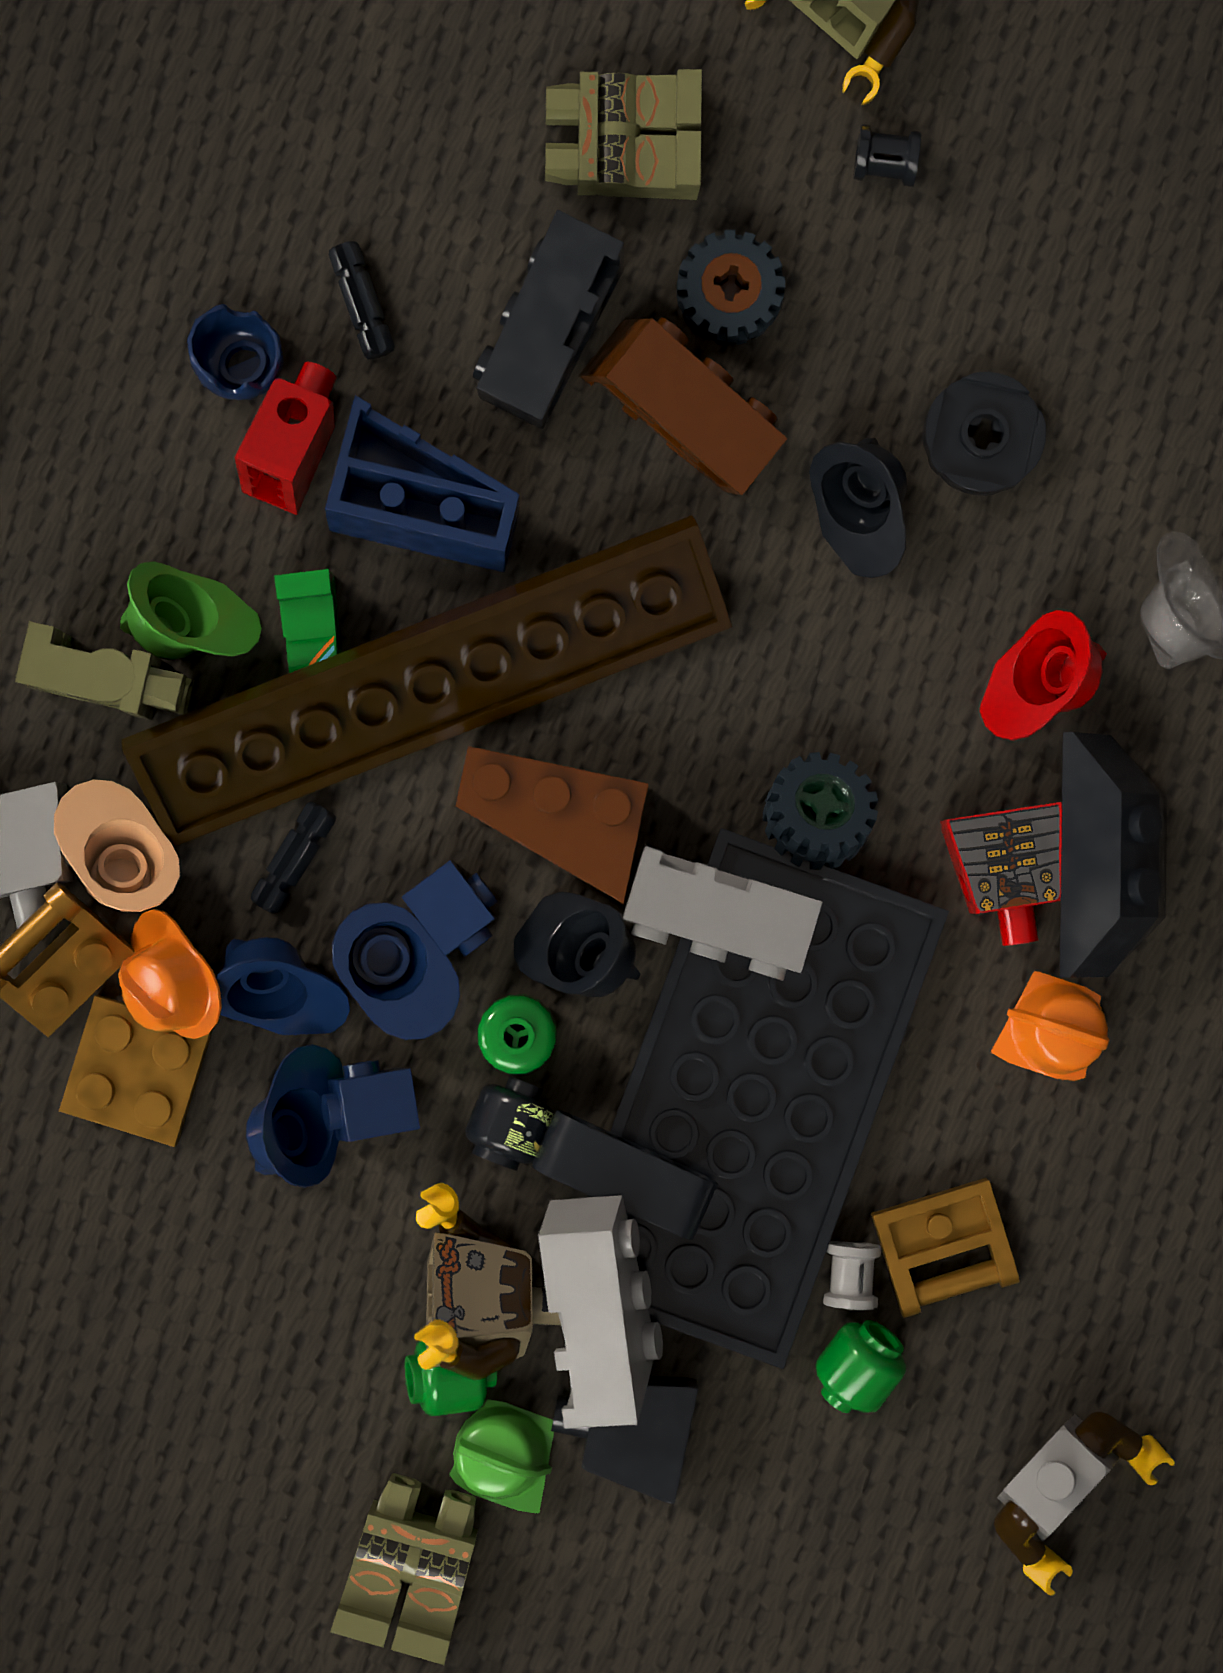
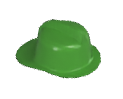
[120,561,262,660]
[449,1399,554,1513]

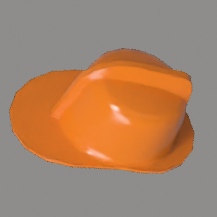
[118,909,222,1039]
[991,971,1110,1081]

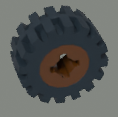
[676,230,785,345]

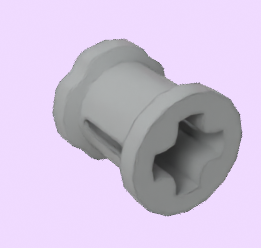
[823,1241,881,1310]

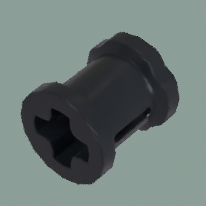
[853,124,921,187]

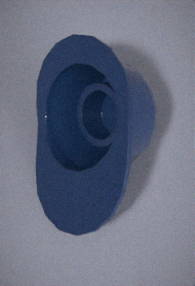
[332,902,460,1040]
[215,937,350,1035]
[246,1044,344,1188]

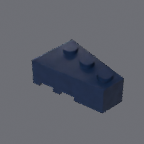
[325,395,519,573]

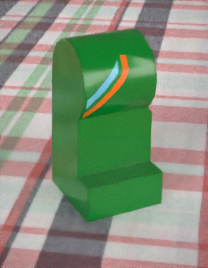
[274,569,341,673]

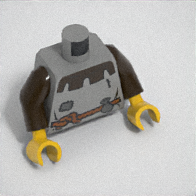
[994,1412,1175,1596]

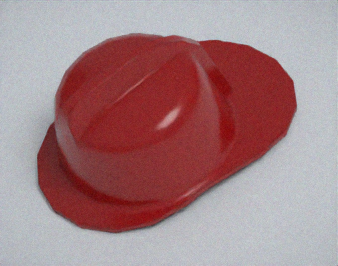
[980,610,1107,740]

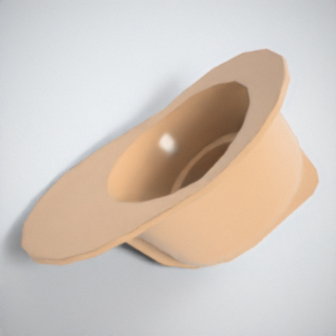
[54,780,180,912]

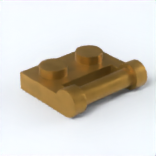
[0,882,135,1037]
[871,1178,1020,1318]

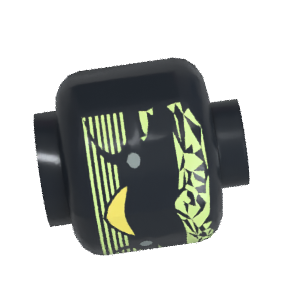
[465,1076,554,1171]

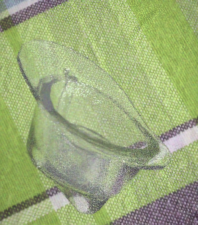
[1140,531,1223,669]

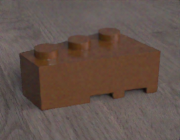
[579,317,788,495]
[456,746,648,904]

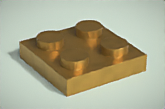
[59,995,213,1147]

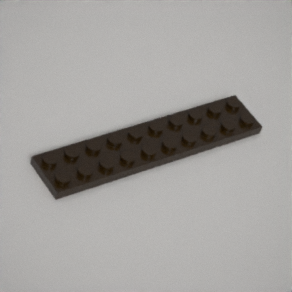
[121,515,732,847]

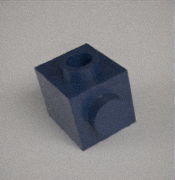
[402,860,498,957]
[321,1060,420,1142]

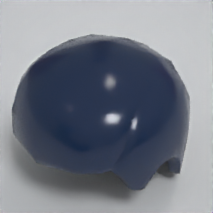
[187,304,284,400]

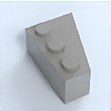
[623,846,822,981]
[538,1195,663,1428]

